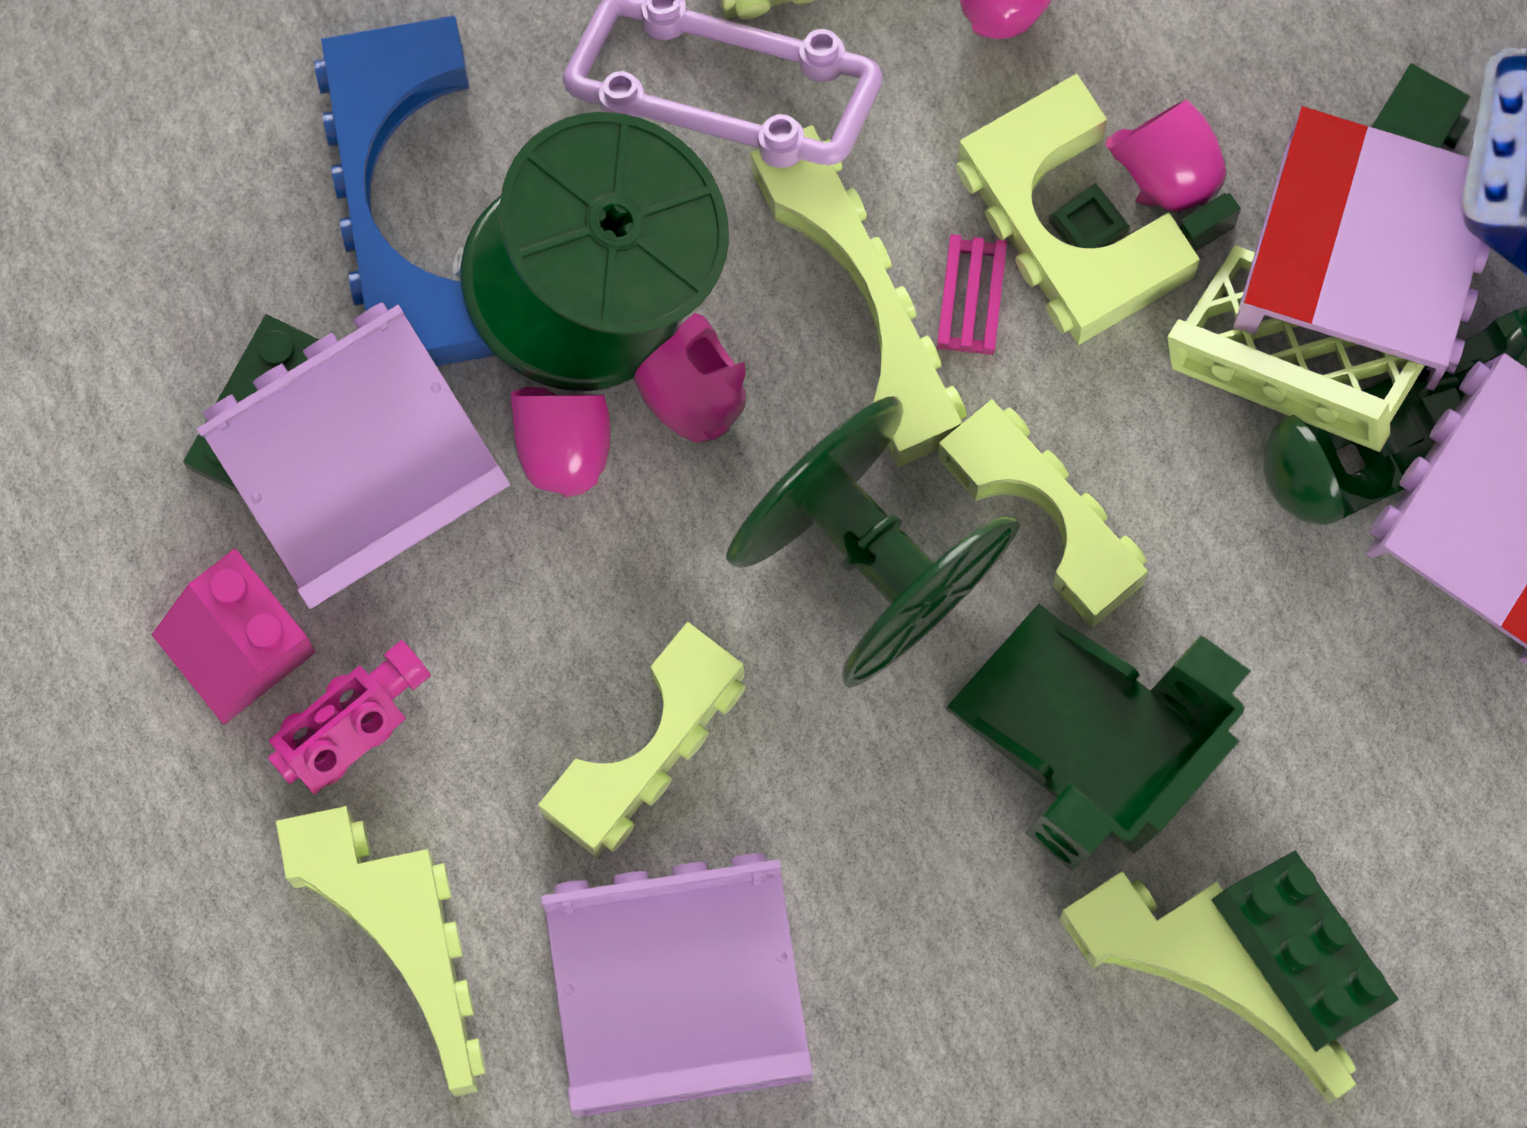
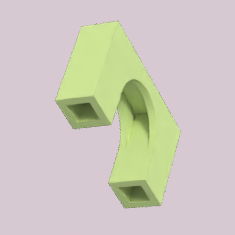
[955,74,1200,345]

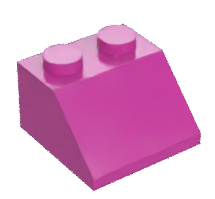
[151,548,316,725]

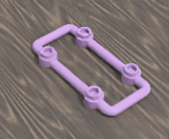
[563,0,883,168]

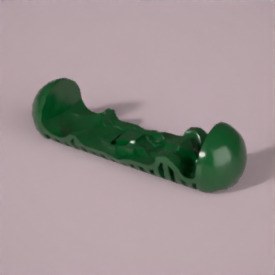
[1263,306,1527,525]

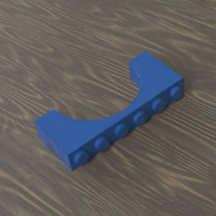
[314,15,496,366]

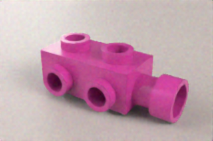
[267,640,431,795]

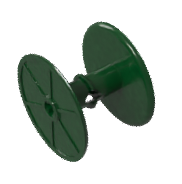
[460,112,729,391]
[726,396,1019,688]

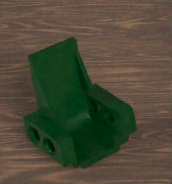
[946,604,1251,871]

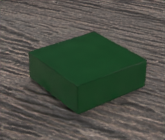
[1049,183,1130,249]
[1180,192,1241,252]

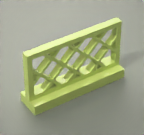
[1167,245,1425,452]

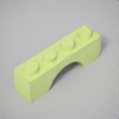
[938,399,1148,629]
[538,621,746,859]

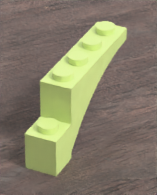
[276,806,486,1097]
[1059,871,1357,1104]

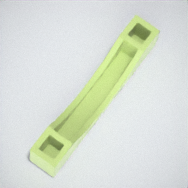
[750,125,967,468]

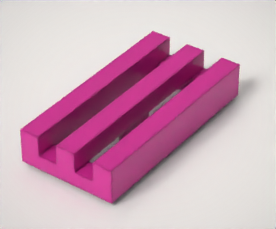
[937,234,1007,355]

